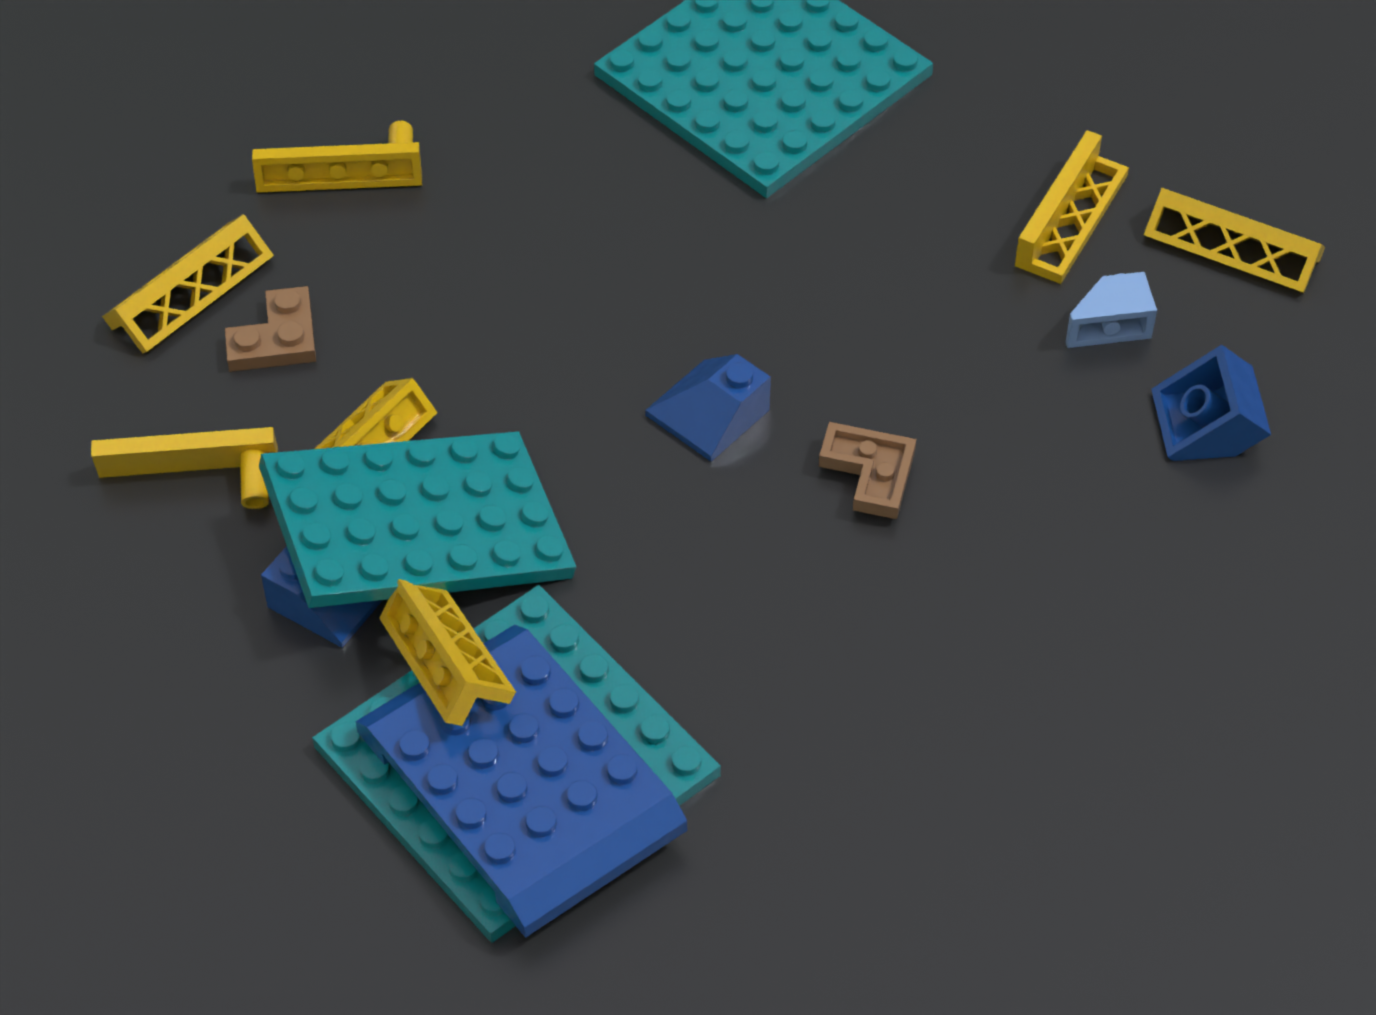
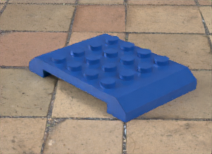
[355,624,687,938]

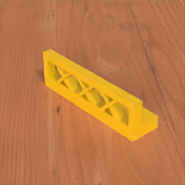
[1015,130,1129,284]
[1144,188,1325,293]
[102,214,274,354]
[315,378,438,449]
[379,579,516,726]

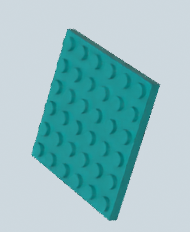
[594,0,933,199]
[312,585,721,943]

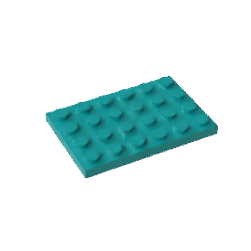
[259,431,577,608]

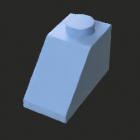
[1065,272,1157,348]

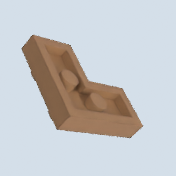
[225,286,316,372]
[819,422,917,519]

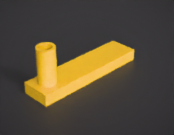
[252,121,422,193]
[91,427,278,509]

